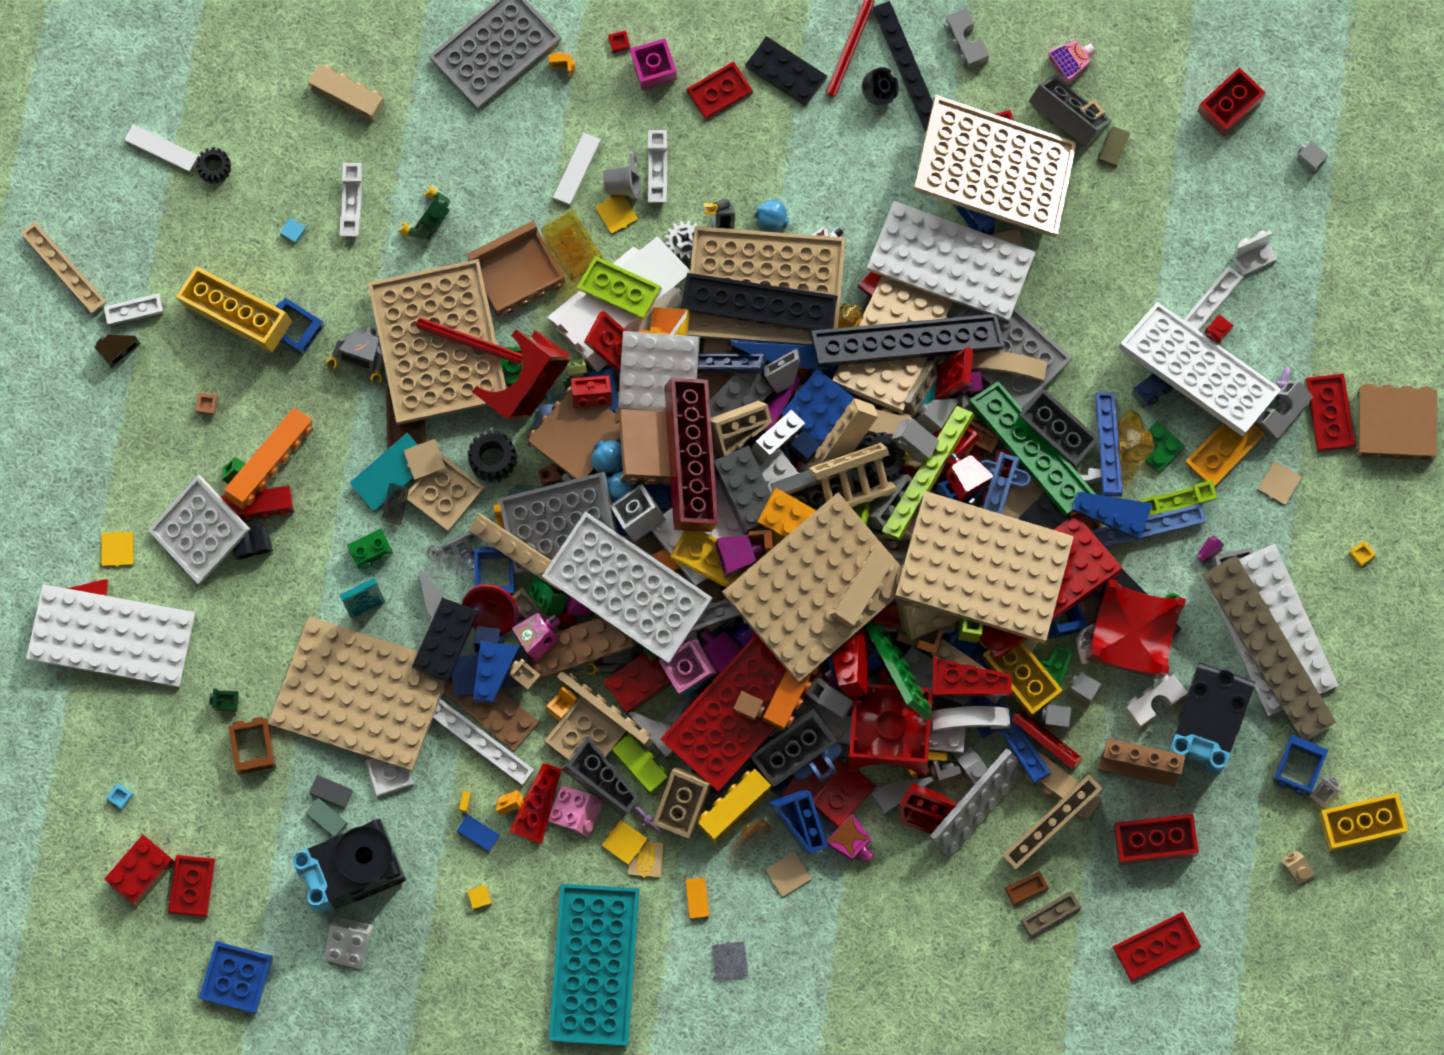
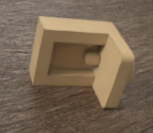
[509,659,540,690]
[1281,851,1314,886]

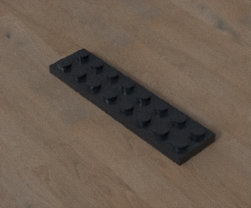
[681,273,838,331]

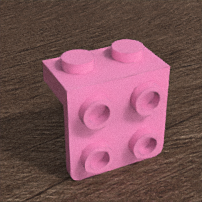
[548,786,603,838]

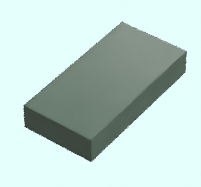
[305,798,348,837]

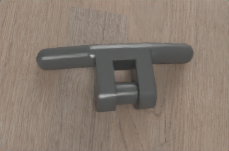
[432,531,476,563]

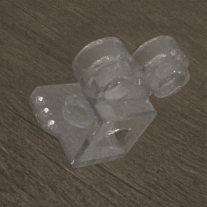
[424,545,475,582]

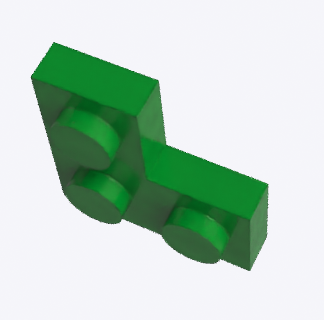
[1144,421,1185,474]
[1036,644,1073,686]

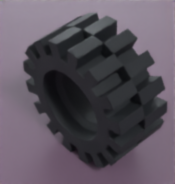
[196,147,231,184]

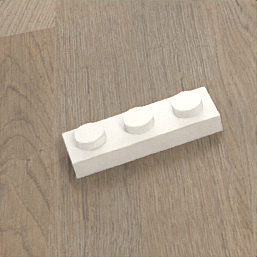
[104,294,164,326]

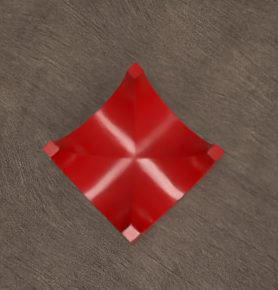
[472,329,573,419]
[1085,579,1186,680]
[848,684,933,778]

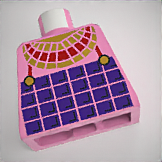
[1048,41,1095,85]

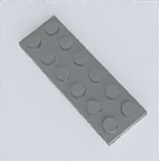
[930,749,1025,859]

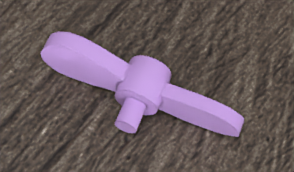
[1275,367,1290,402]
[634,806,663,834]

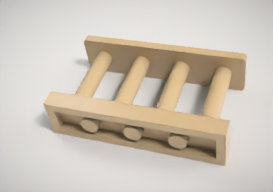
[809,443,897,508]

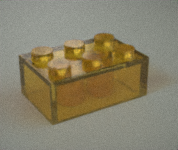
[541,210,603,281]

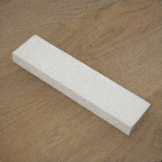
[124,124,198,173]
[553,133,601,206]
[1184,266,1243,331]

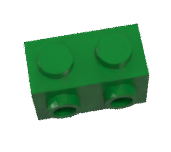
[347,528,393,569]
[528,575,569,616]

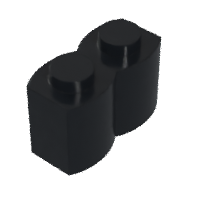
[233,524,273,560]

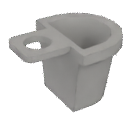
[603,151,641,199]

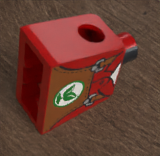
[946,453,993,501]

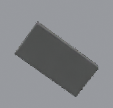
[309,775,353,808]

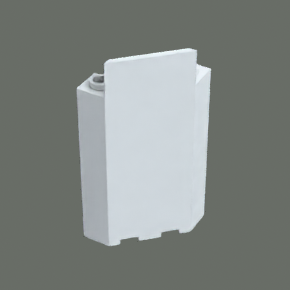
[547,236,690,372]

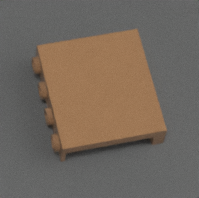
[467,220,566,316]
[1357,384,1437,461]
[527,386,621,479]
[615,409,671,486]
[1098,738,1185,787]

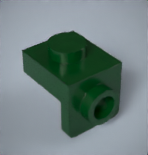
[209,688,239,712]

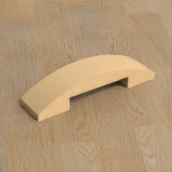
[971,351,1047,382]

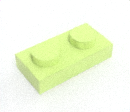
[567,359,587,377]

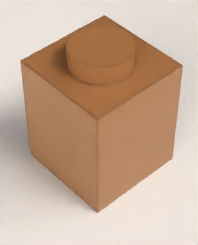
[733,691,765,721]

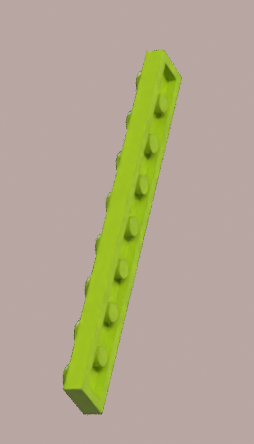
[882,406,974,541]

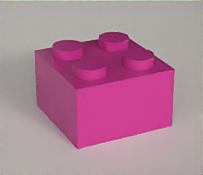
[630,38,677,90]

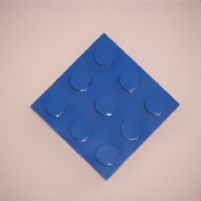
[781,369,854,445]
[199,941,273,1014]

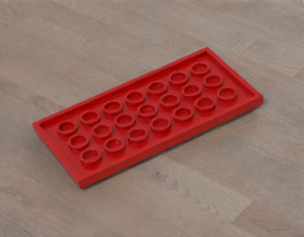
[980,514,1123,660]
[660,634,823,792]

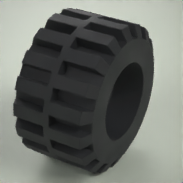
[468,431,517,483]
[854,432,906,483]

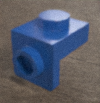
[948,628,979,658]

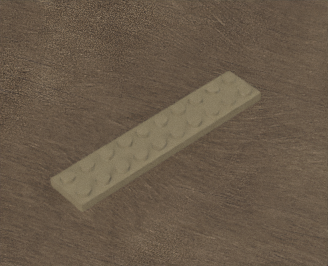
[1202,555,1337,741]

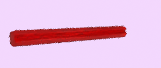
[826,0,875,97]
[416,318,523,365]

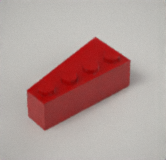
[831,626,869,698]

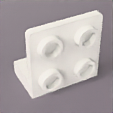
[1233,230,1277,276]
[324,916,373,969]

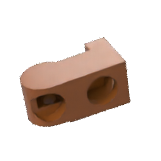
[538,464,566,487]

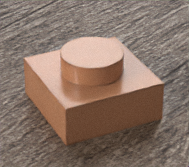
[195,393,218,415]

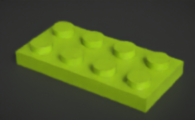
[577,256,662,320]

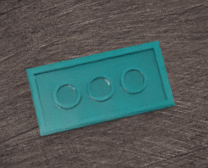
[349,433,417,512]
[339,578,385,618]

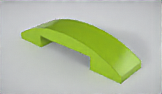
[1138,480,1218,516]

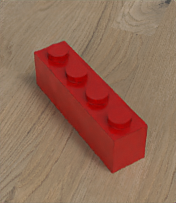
[220,485,294,522]

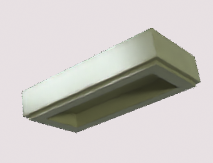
[1099,126,1130,167]

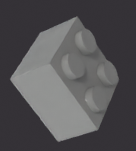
[611,483,666,542]

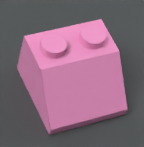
[659,640,717,694]

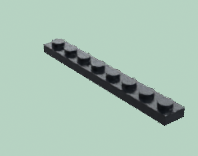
[873,1,933,134]

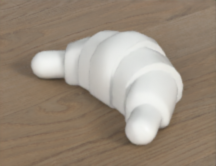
[1075,623,1094,664]

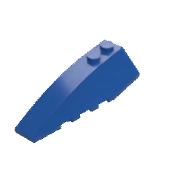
[731,340,839,373]

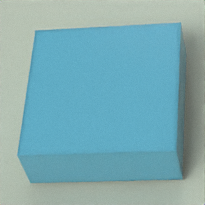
[280,218,306,244]
[106,783,133,810]

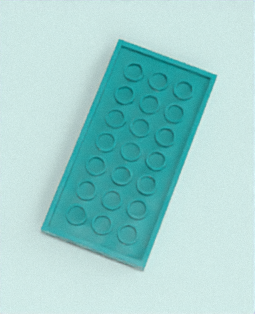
[549,883,640,1047]

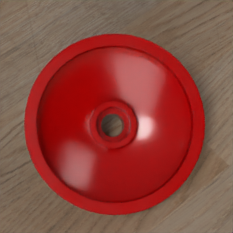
[462,584,519,635]

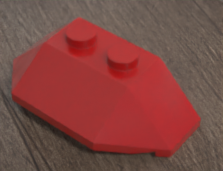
[899,783,958,834]

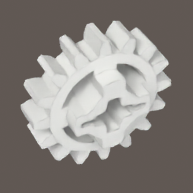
[665,220,697,262]

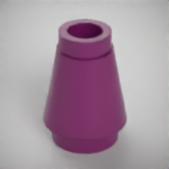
[1196,535,1225,564]

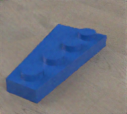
[1071,492,1153,540]

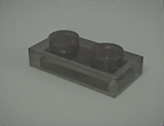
[381,483,409,525]

